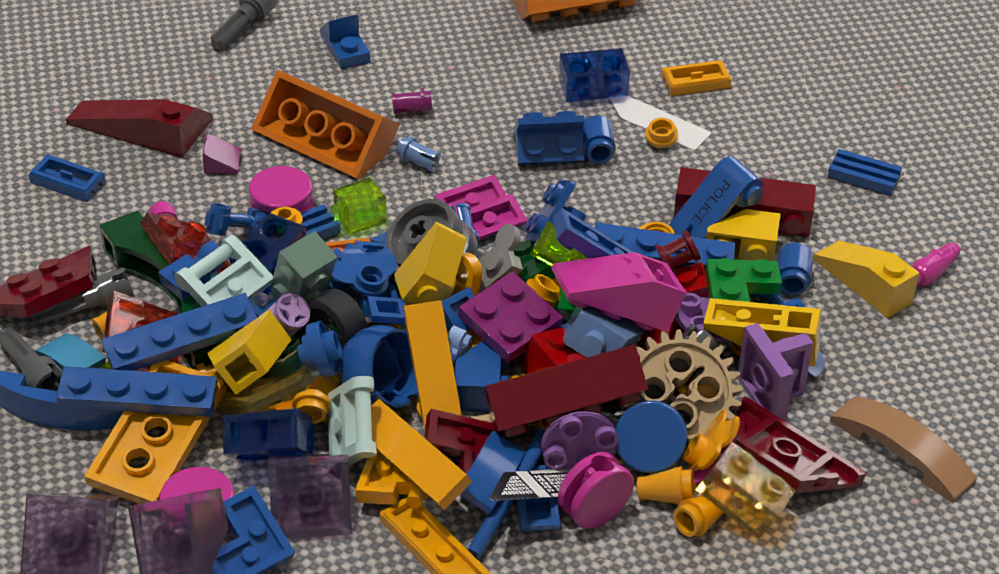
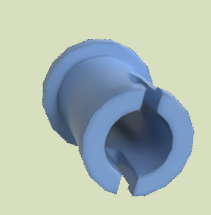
[396,137,441,172]

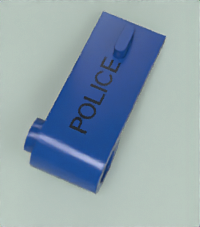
[669,156,764,238]

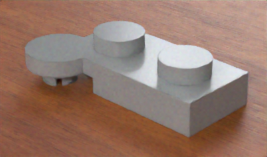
[478,224,523,294]

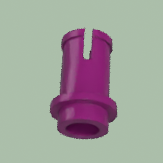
[392,88,432,114]

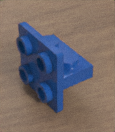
[513,111,585,165]
[524,180,593,245]

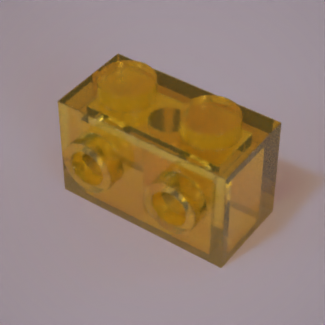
[695,441,795,539]

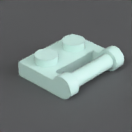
[174,235,273,306]
[327,376,377,469]

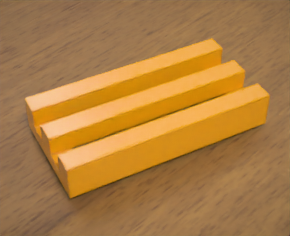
[661,60,732,96]

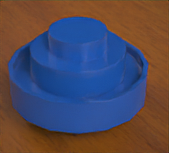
[297,321,343,378]

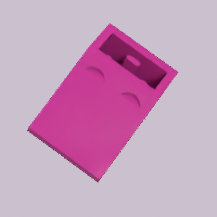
[551,252,687,332]

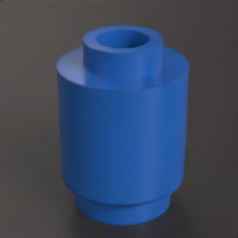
[582,115,616,164]
[777,243,813,295]

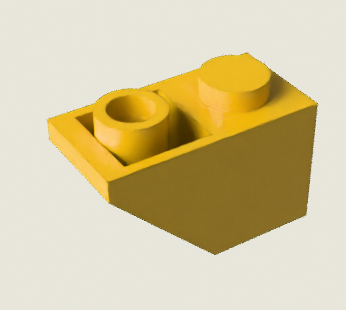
[706,209,780,261]
[208,309,291,395]

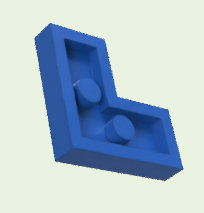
[203,485,295,574]

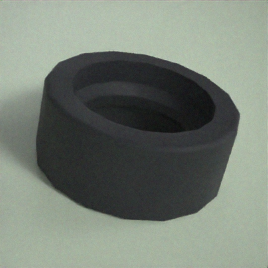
[302,289,368,350]

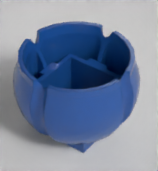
[337,325,418,410]

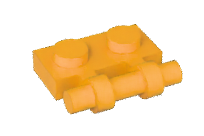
[355,451,428,508]

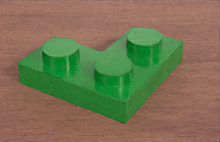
[705,258,782,302]

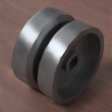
[386,198,478,267]

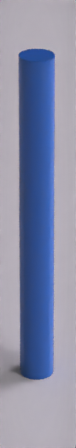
[467,429,546,560]

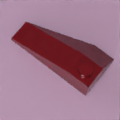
[66,99,213,157]

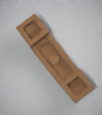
[830,397,977,503]

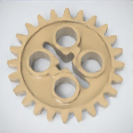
[620,329,743,443]

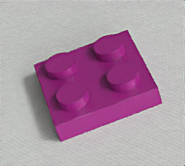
[457,271,563,363]

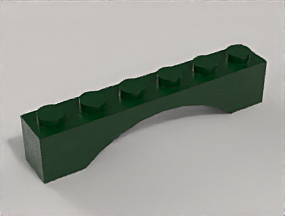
[99,210,224,369]

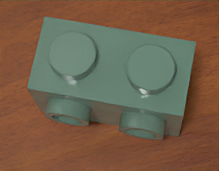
[270,231,338,302]

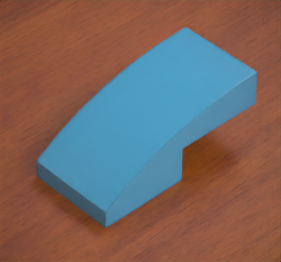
[35,333,107,370]

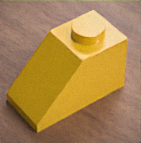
[394,222,466,304]

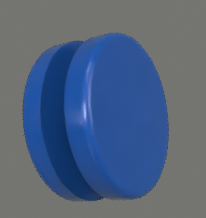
[616,400,688,473]

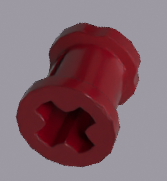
[655,230,702,273]

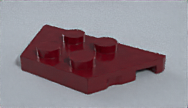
[0,246,95,318]
[731,396,867,493]

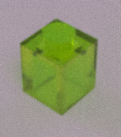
[331,177,387,235]

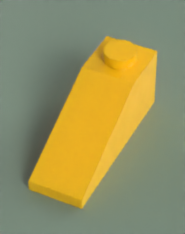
[813,240,919,318]
[703,298,821,367]

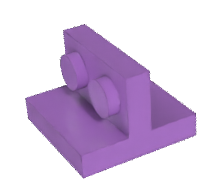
[738,323,813,421]

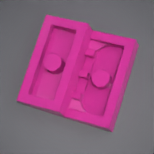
[434,174,528,240]

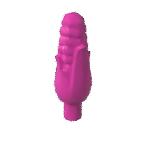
[911,243,961,288]

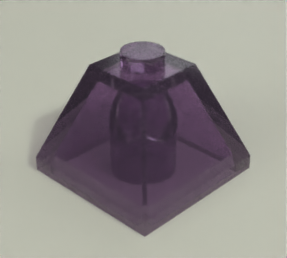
[268,454,352,539]
[128,488,228,574]
[20,493,118,574]

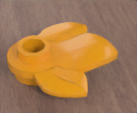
[682,409,740,471]

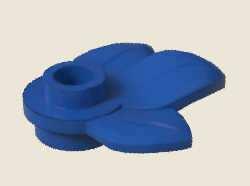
[332,243,397,297]

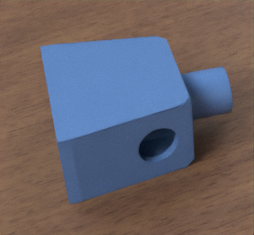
[563,305,644,357]

